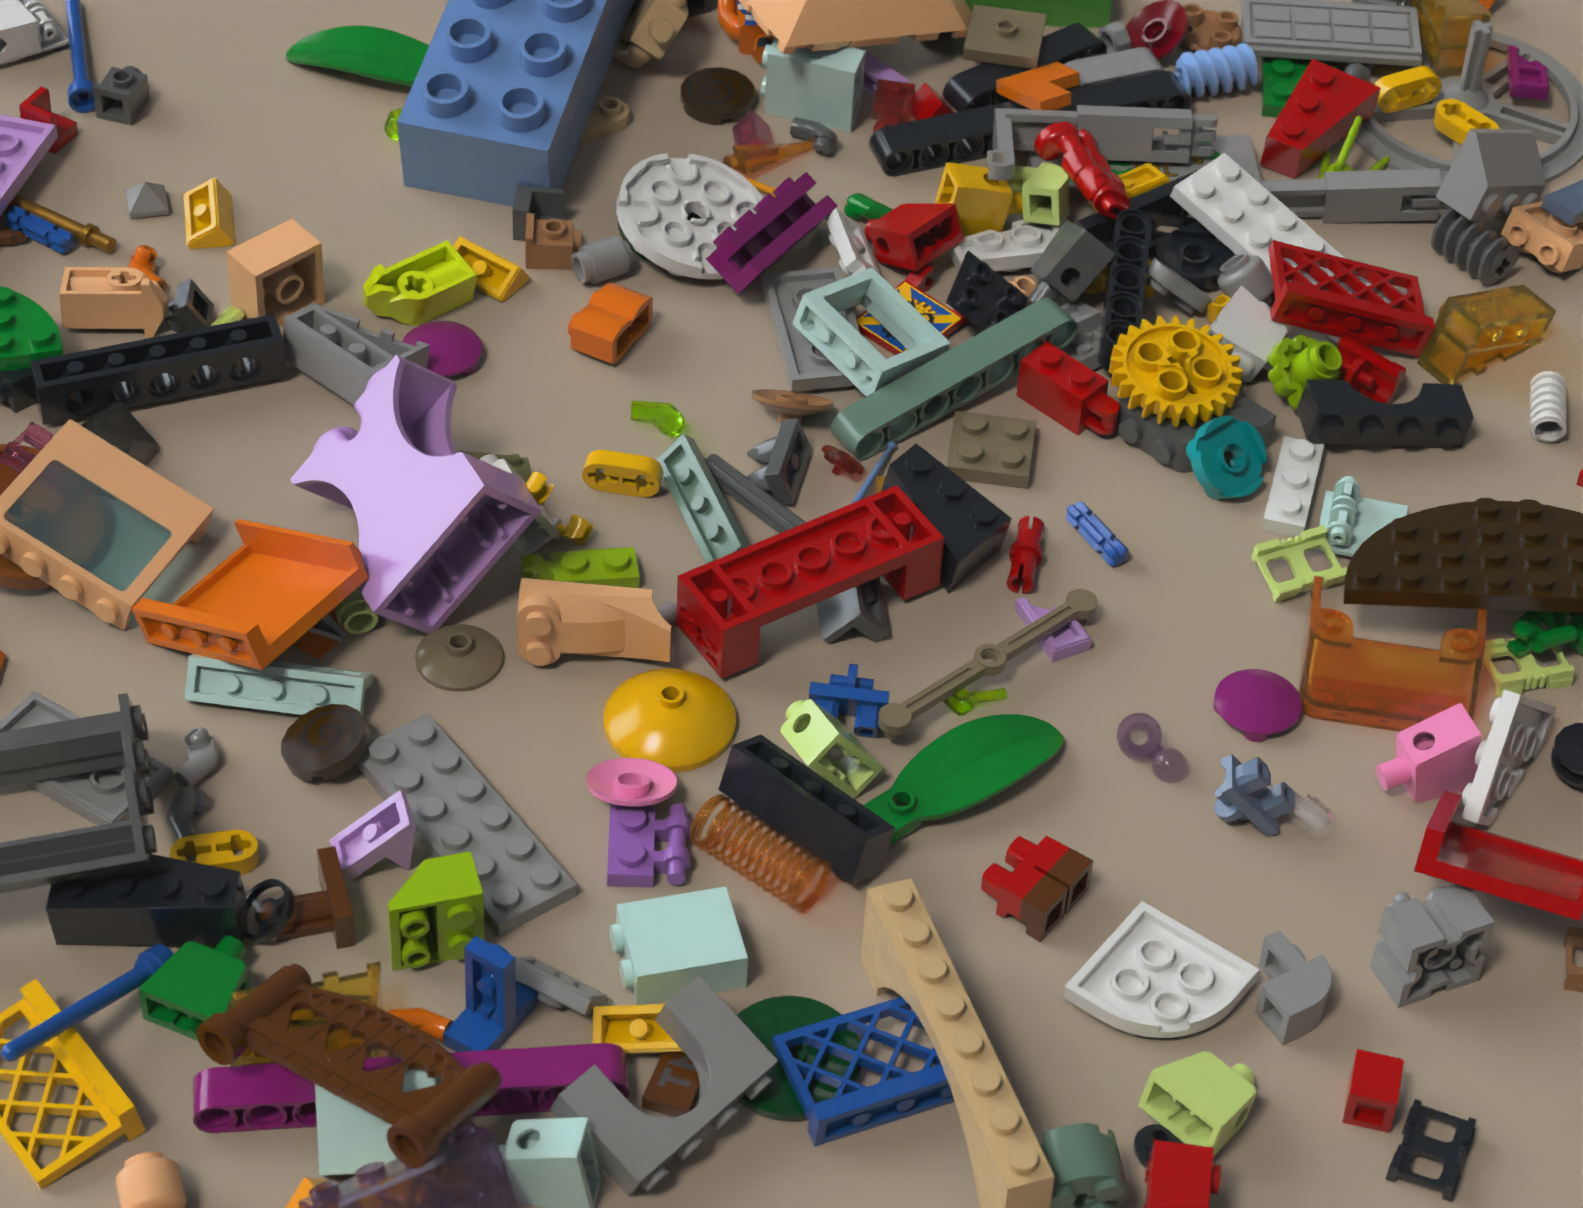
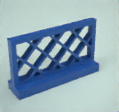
[772,997,955,1146]

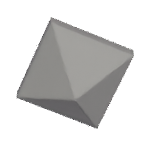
[125,182,169,219]

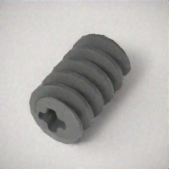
[1431,208,1520,286]

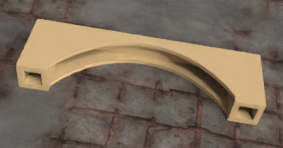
[860,878,1055,1208]

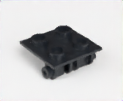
[946,251,1029,337]

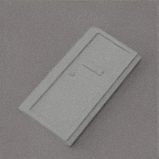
[1240,0,1422,67]

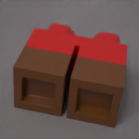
[981,835,1093,943]

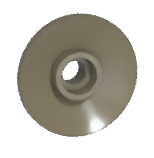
[415,624,503,692]

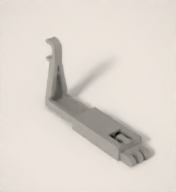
[986,105,1218,181]
[1258,168,1451,224]

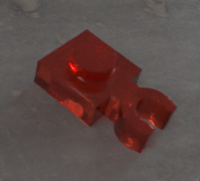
[872,79,916,133]

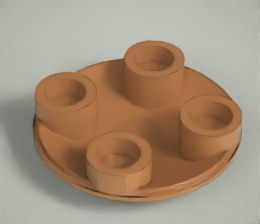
[1180,4,1242,51]

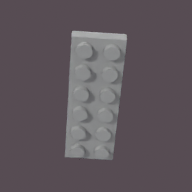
[355,714,577,936]

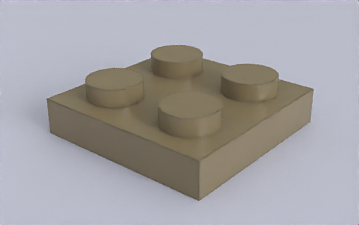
[947,411,1036,489]

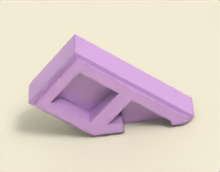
[1015,597,1091,662]

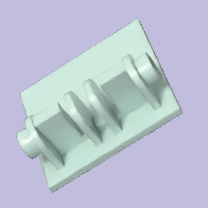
[1314,476,1408,557]

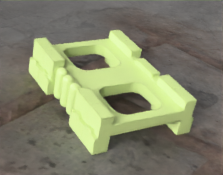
[1251,525,1347,603]
[1475,638,1575,698]

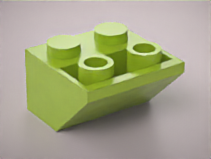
[388,851,484,971]

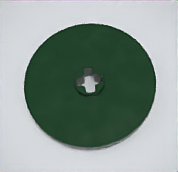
[737,996,862,1121]

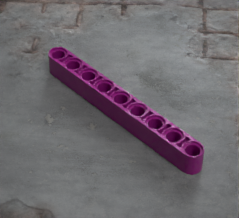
[193,1043,630,1133]

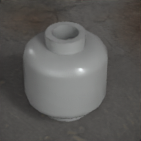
[1217,252,1274,305]

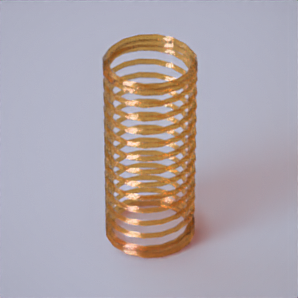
[689,794,831,912]

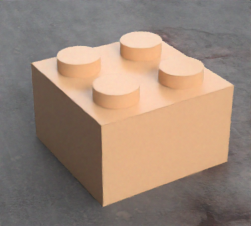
[226,218,325,327]

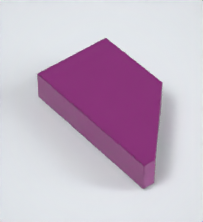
[1506,45,1549,101]

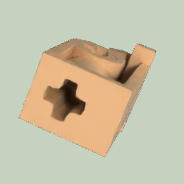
[59,267,169,338]

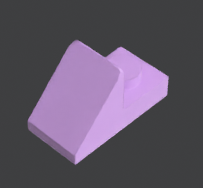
[330,790,416,881]

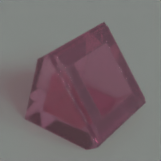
[732,110,774,156]

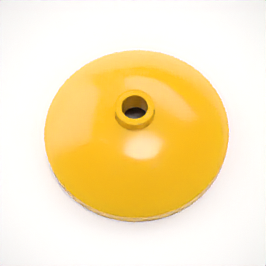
[603,668,736,773]

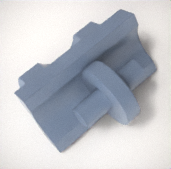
[1214,754,1295,837]

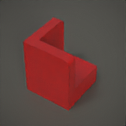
[19,86,78,154]
[1342,1049,1404,1133]

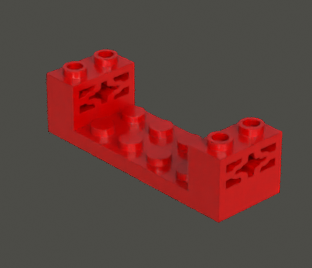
[676,485,944,679]

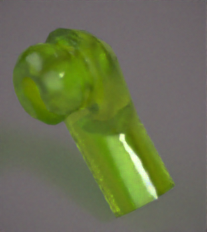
[631,400,685,436]

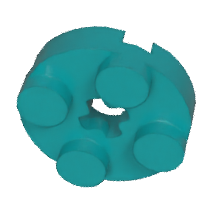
[1186,415,1267,500]

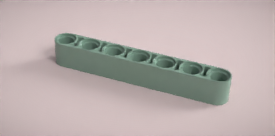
[830,298,1079,460]

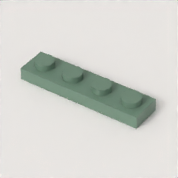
[656,433,749,563]

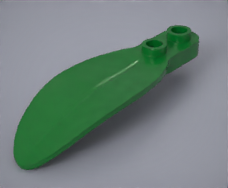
[286,25,429,86]
[863,714,1064,846]

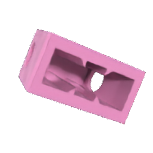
[1375,703,1482,803]

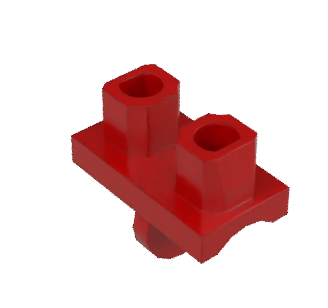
[1338,335,1406,404]

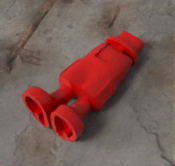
[1034,121,1130,220]

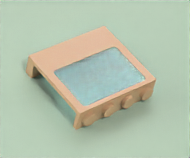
[0,419,214,631]

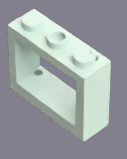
[792,267,951,396]

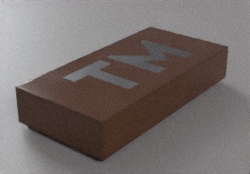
[642,1052,700,1117]

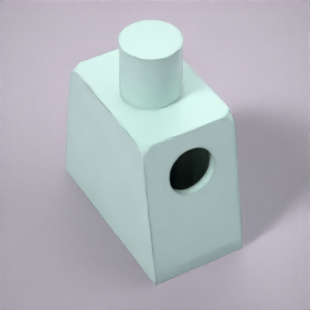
[481,1117,603,1208]

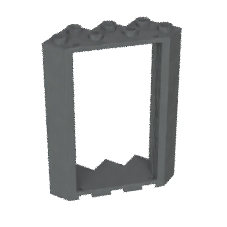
[0,693,157,894]

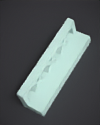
[184,654,373,717]

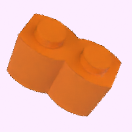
[568,283,653,364]

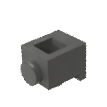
[93,66,150,126]

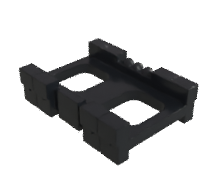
[1386,1099,1476,1202]

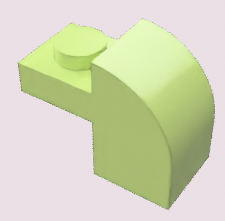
[1007,162,1070,226]

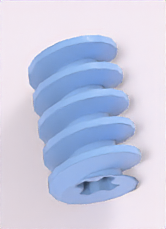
[1175,43,1258,98]

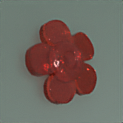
[821,445,865,475]

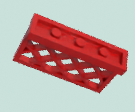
[1268,240,1435,357]

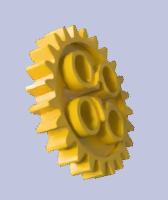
[1108,315,1243,427]

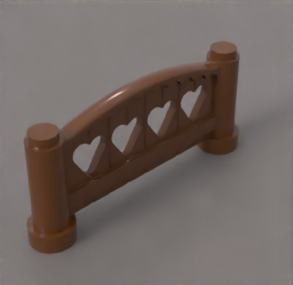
[196,963,502,1169]

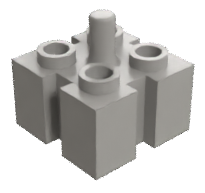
[1370,884,1495,1008]

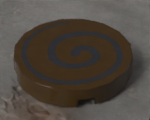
[680,67,755,124]
[281,704,370,781]

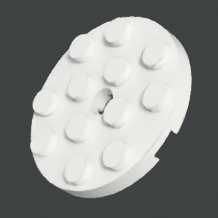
[616,153,763,279]

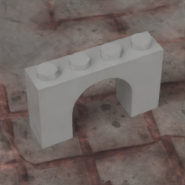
[550,975,778,1197]

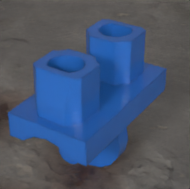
[809,664,890,738]

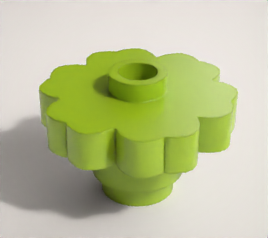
[1267,334,1342,410]

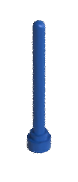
[65,0,95,113]
[1,944,174,1062]

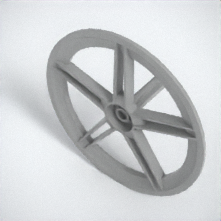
[1342,20,1583,183]

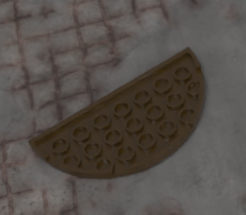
[1343,498,1583,613]

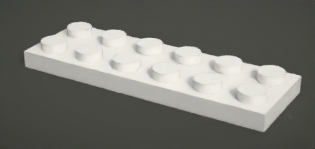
[1170,153,1392,344]

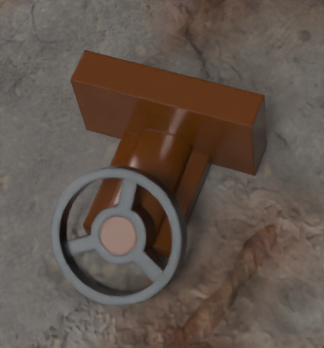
[244,846,355,949]

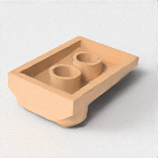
[517,578,671,666]

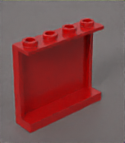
[1414,790,1583,921]

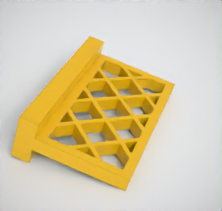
[0,978,146,1190]

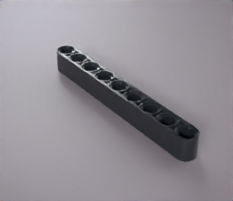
[869,71,1192,176]

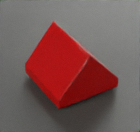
[907,82,954,120]

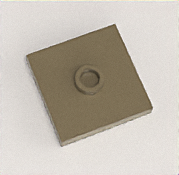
[963,4,1047,69]

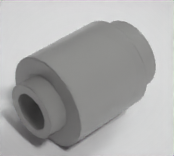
[571,235,633,284]

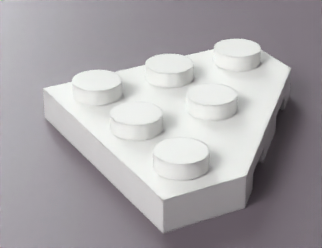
[1460,689,1556,826]

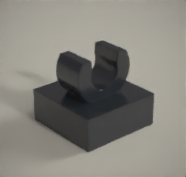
[165,279,214,332]

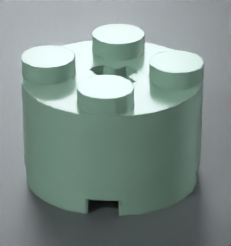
[1040,1123,1129,1208]

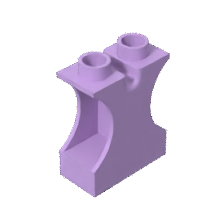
[290,355,542,634]

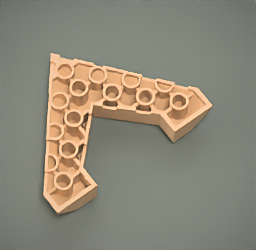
[738,0,972,54]

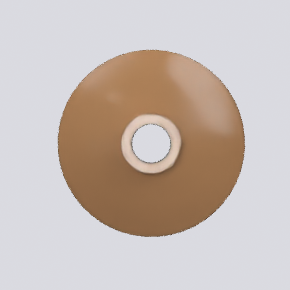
[751,389,833,424]

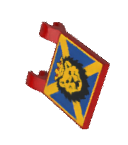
[856,264,970,355]

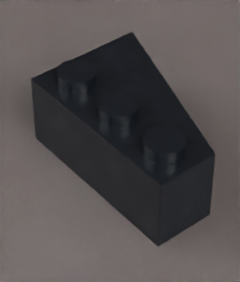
[881,443,1012,593]

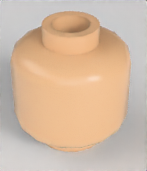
[115,1151,187,1208]

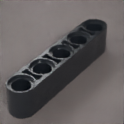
[943,23,1107,112]
[1098,209,1152,371]

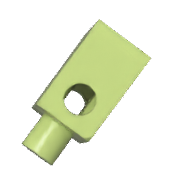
[780,699,884,799]
[1138,1051,1257,1156]

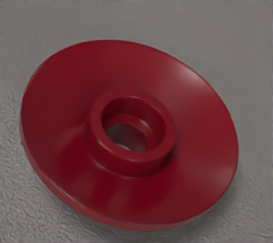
[1125,0,1189,60]

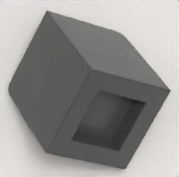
[513,185,564,241]

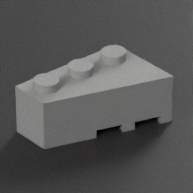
[283,303,430,405]

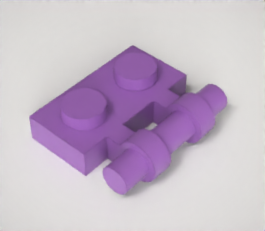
[607,804,692,887]

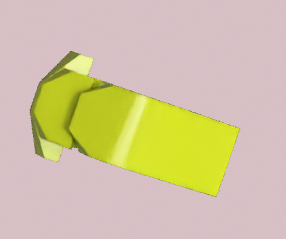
[362,240,477,325]

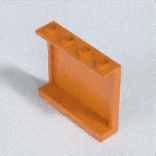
[131,519,369,670]

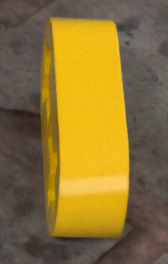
[1374,66,1442,113]
[1433,99,1499,145]
[582,450,664,497]
[170,830,259,876]

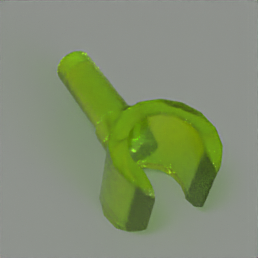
[943,687,1007,716]

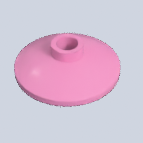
[586,758,677,807]

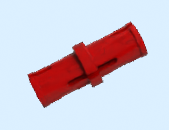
[1006,516,1045,594]

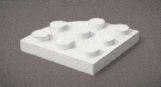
[1063,901,1260,1038]

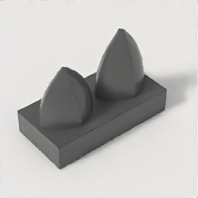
[747,418,812,505]

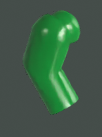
[844,193,893,220]

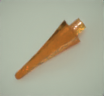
[723,140,815,176]

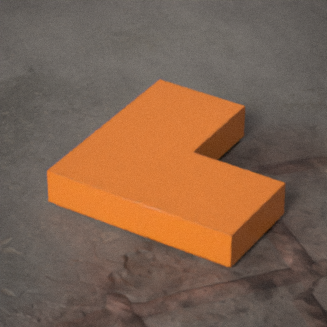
[996,62,1080,110]

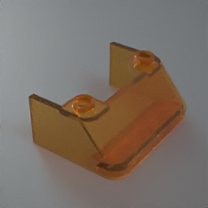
[1298,576,1487,732]

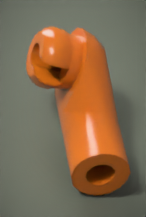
[128,245,166,291]
[388,1007,453,1042]

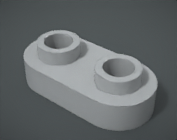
[1146,258,1212,315]

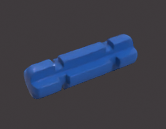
[5,206,75,254]
[1066,501,1129,567]

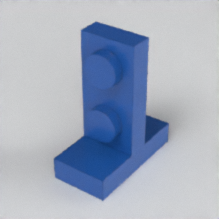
[443,935,538,1052]

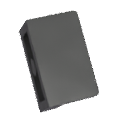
[817,576,889,643]

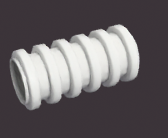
[1530,371,1567,443]

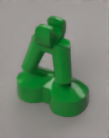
[1506,611,1583,657]

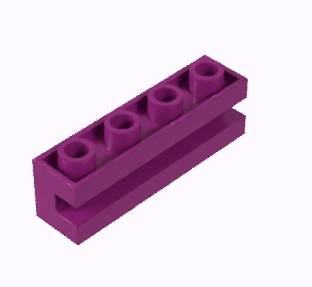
[706,172,838,294]

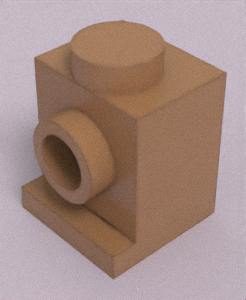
[525,213,582,270]

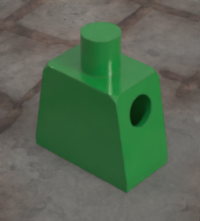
[139,936,250,1041]

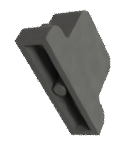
[1116,393,1277,473]

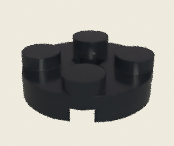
[1155,227,1234,292]

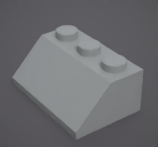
[1435,129,1546,220]

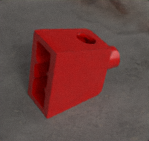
[865,203,964,271]

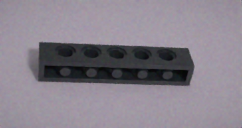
[30,314,286,425]

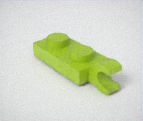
[521,547,640,588]

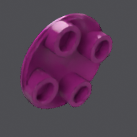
[402,321,482,377]
[1213,669,1302,742]

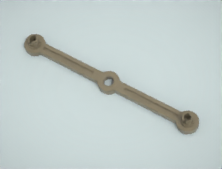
[878,589,1098,740]

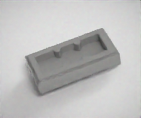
[515,956,609,1015]

